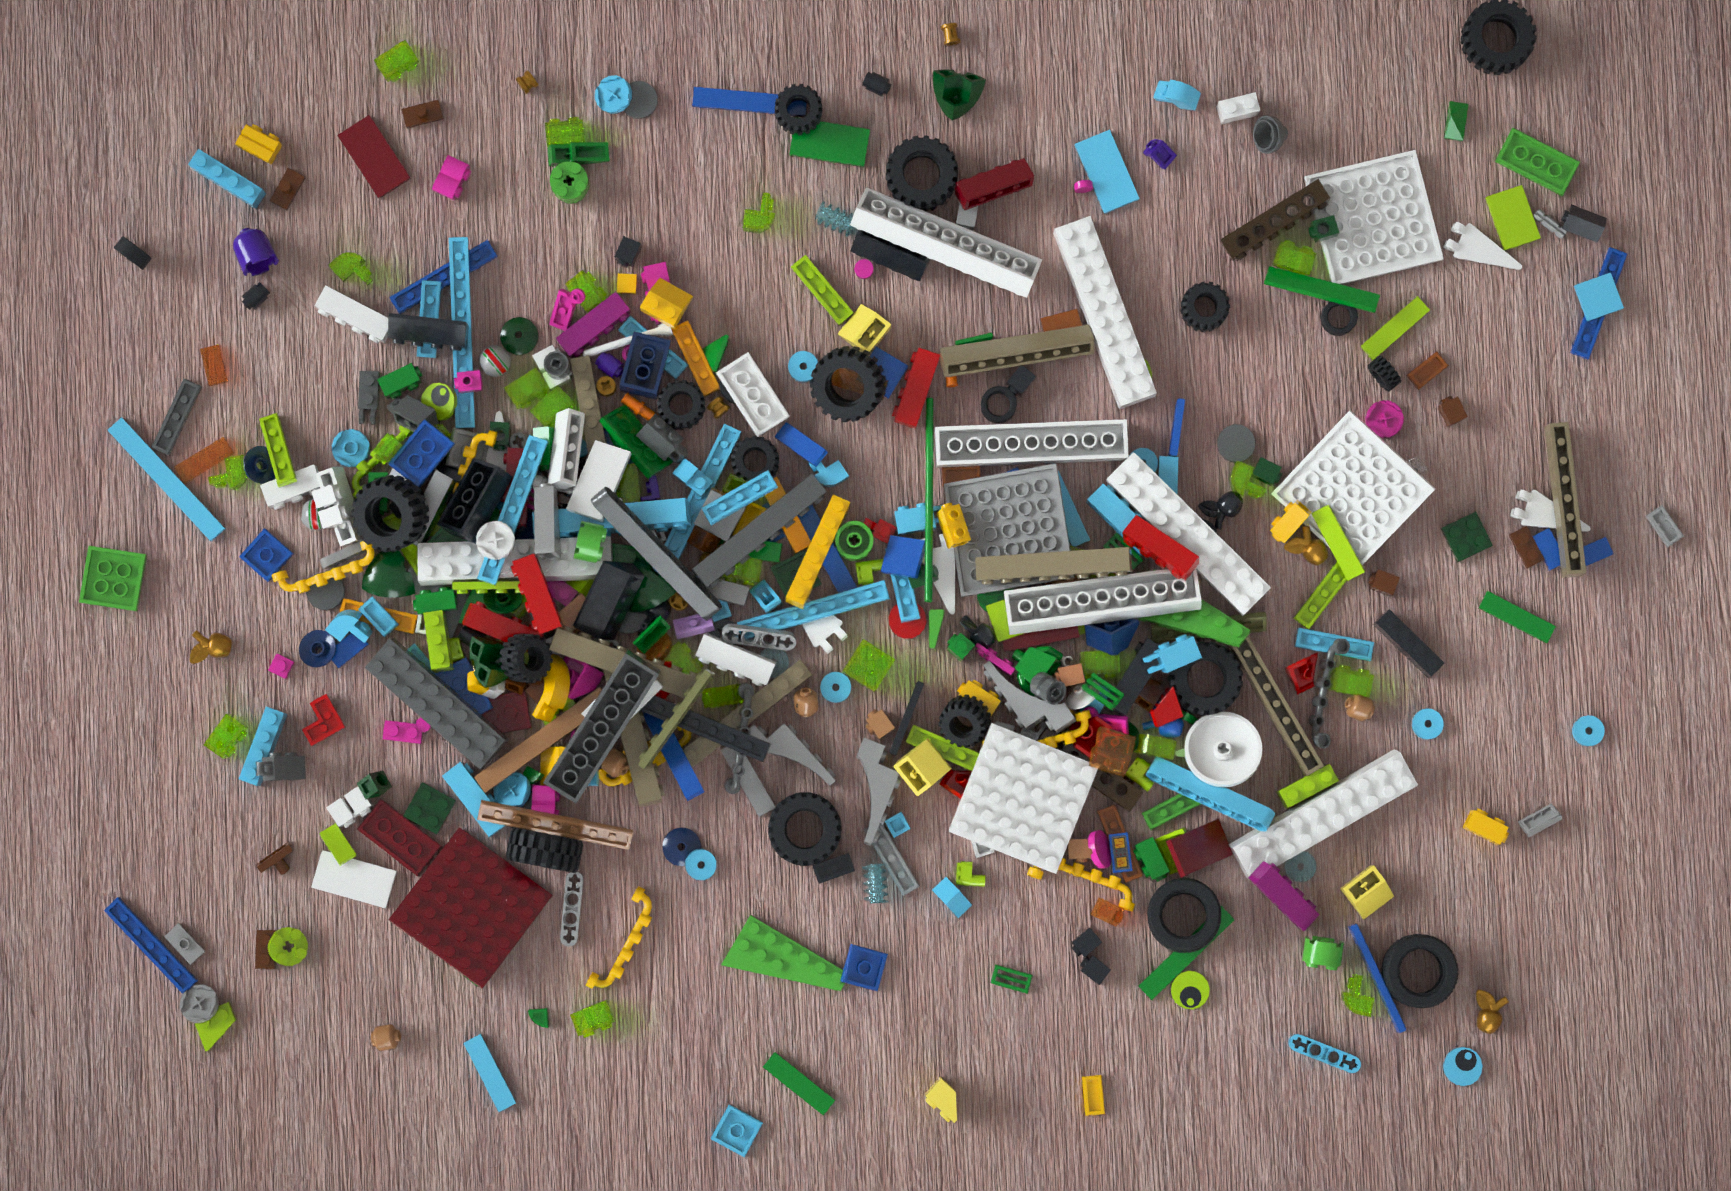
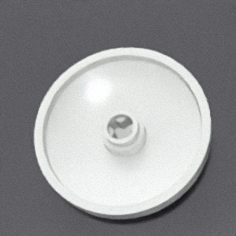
[1184,712,1262,787]

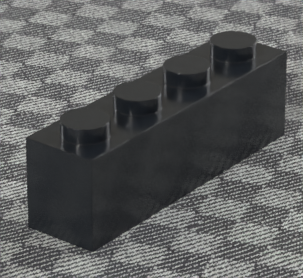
[1372,609,1444,678]

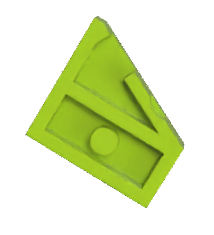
[195,1002,236,1052]

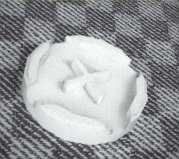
[476,521,515,560]

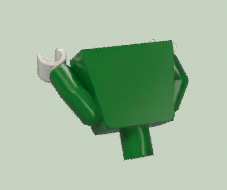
[1012,646,1073,698]

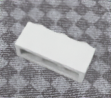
[260,465,320,510]

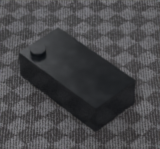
[437,458,512,544]
[1104,638,1159,716]

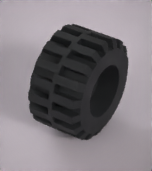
[775,83,822,135]
[1180,281,1230,332]
[657,380,706,430]
[731,436,779,483]
[499,634,553,683]
[939,695,991,748]

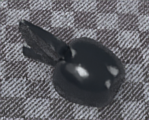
[1198,491,1244,530]
[638,600,672,636]
[960,615,997,649]

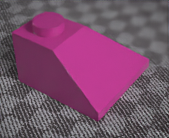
[563,656,604,699]

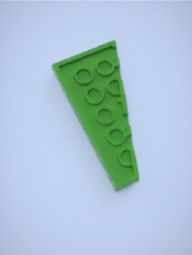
[1137,569,1250,647]
[721,915,845,991]

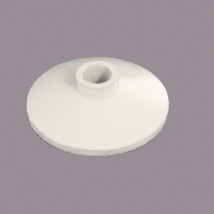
[1066,682,1100,710]

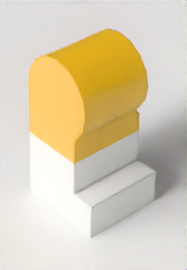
[467,671,505,699]

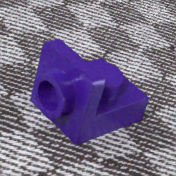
[1143,139,1177,170]
[640,475,661,502]

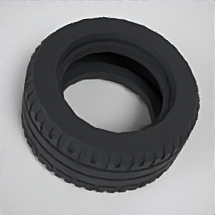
[1147,878,1222,953]
[1381,934,1459,1008]

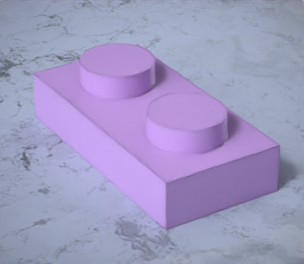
[673,614,714,639]

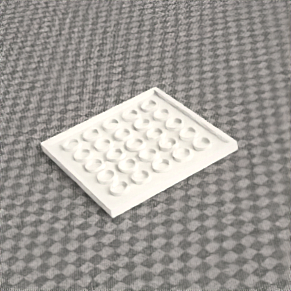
[1304,150,1444,285]
[1271,410,1436,565]
[949,723,1099,874]

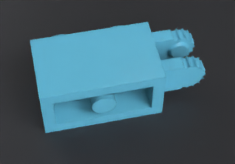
[894,503,942,536]
[1143,634,1202,674]

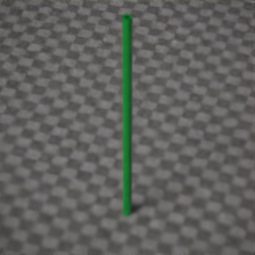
[925,398,934,602]

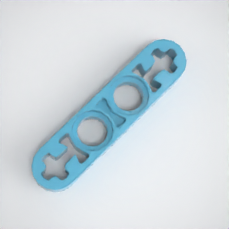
[1288,1034,1361,1073]

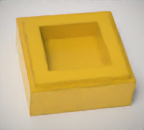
[617,273,637,294]

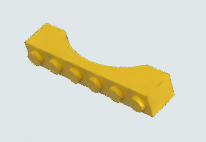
[785,495,850,609]

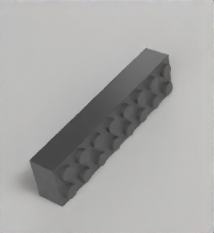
[365,638,509,769]
[543,650,661,803]

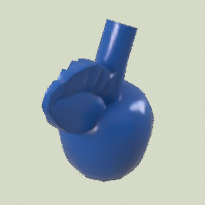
[1142,701,1184,738]

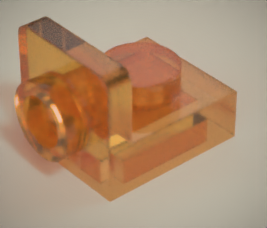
[1090,897,1124,927]

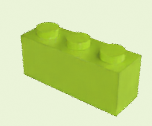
[423,610,454,673]
[1276,764,1339,809]

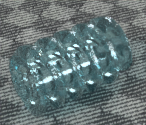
[814,201,853,237]
[862,864,889,904]

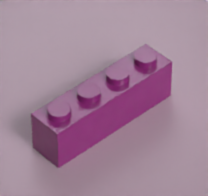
[556,292,631,359]
[1248,861,1320,931]

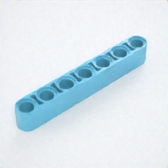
[1146,757,1275,832]

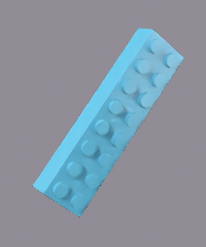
[532,498,692,538]

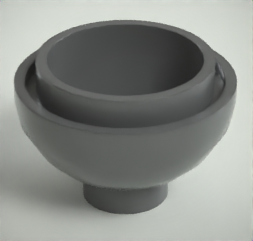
[1253,115,1288,154]

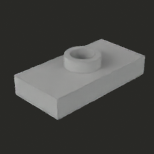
[1645,505,1684,547]
[1518,803,1562,837]
[164,923,206,965]

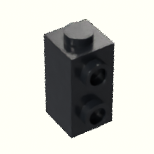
[1561,204,1607,243]

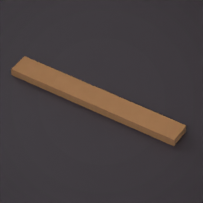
[474,687,602,793]
[477,800,633,850]

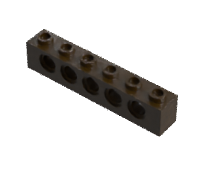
[1220,179,1330,261]
[1038,727,1143,812]

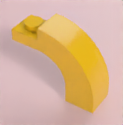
[532,654,570,722]

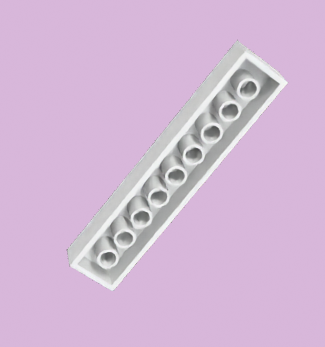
[850,187,1042,298]
[1053,216,1157,410]
[935,419,1129,468]
[1106,452,1271,616]
[418,536,613,586]
[1004,568,1202,635]
[1228,749,1418,878]

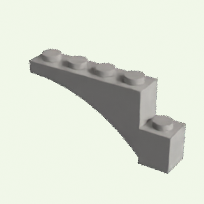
[983,661,1076,734]
[745,724,836,786]
[856,738,902,846]

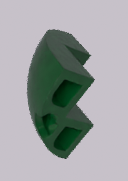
[933,69,986,120]
[362,551,415,598]
[629,558,677,612]
[469,636,509,687]

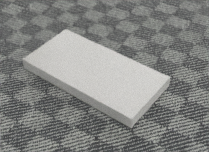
[716,352,790,437]
[566,440,631,522]
[311,850,397,908]

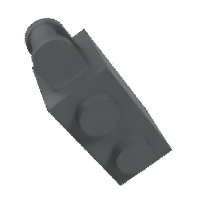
[387,395,438,432]
[636,413,688,464]
[256,752,306,781]

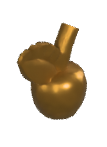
[1284,526,1328,565]
[189,630,232,664]
[1476,989,1509,1034]

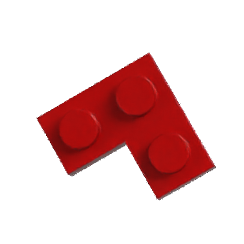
[302,694,346,746]

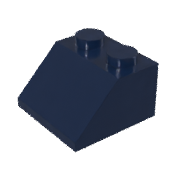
[1085,618,1139,655]

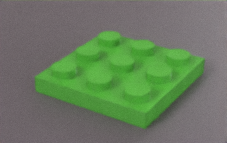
[79,546,147,611]

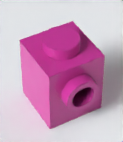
[454,370,483,393]

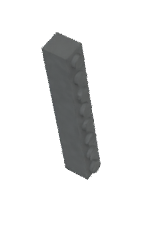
[692,474,827,589]

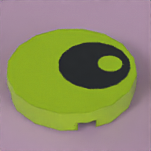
[421,383,457,421]
[1171,971,1210,1010]

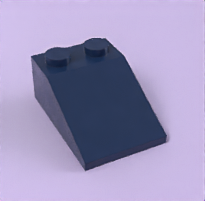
[619,331,671,400]

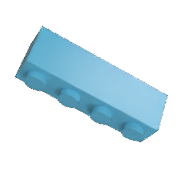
[188,149,266,209]
[1086,483,1144,555]
[239,707,288,787]
[442,762,506,837]

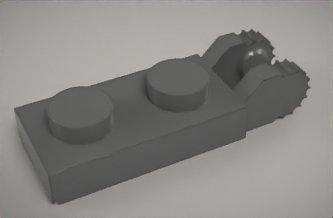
[358,371,380,424]

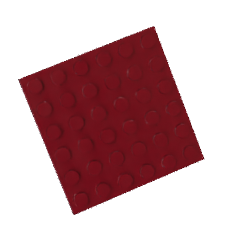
[389,827,553,989]

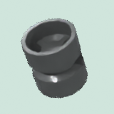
[544,351,570,380]
[1030,672,1066,705]

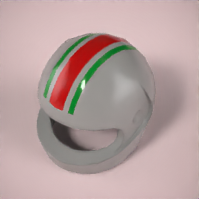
[479,345,511,377]
[301,498,327,530]

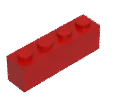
[892,348,940,429]
[1122,515,1199,581]
[511,553,563,634]
[461,601,543,652]

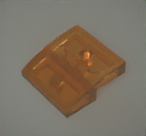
[1089,726,1136,777]

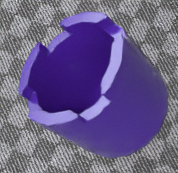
[233,228,279,276]

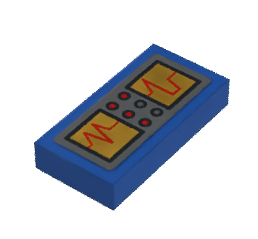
[1108,832,1133,873]

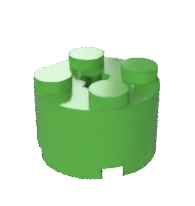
[550,162,590,204]
[573,521,607,563]
[835,521,874,561]
[1302,936,1344,970]

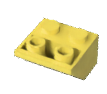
[838,304,891,356]
[893,738,951,796]
[1340,865,1394,920]
[925,1077,957,1123]

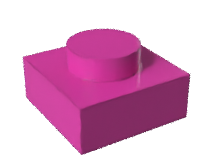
[268,653,295,679]

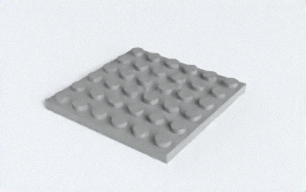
[944,464,1075,597]

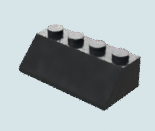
[850,230,930,281]
[388,313,469,351]
[573,561,645,640]

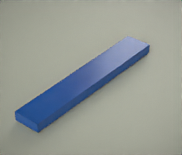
[692,87,807,117]
[389,239,498,314]
[1570,247,1628,360]
[798,505,857,593]
[643,712,705,801]
[104,897,198,994]
[1348,924,1406,1033]

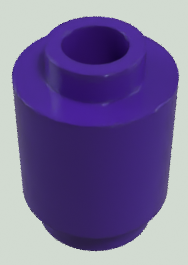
[595,352,624,379]

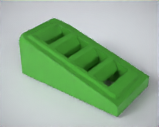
[928,609,945,649]

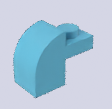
[1153,79,1201,111]
[672,458,713,497]
[808,460,849,487]
[325,609,373,643]

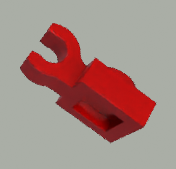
[863,518,897,544]

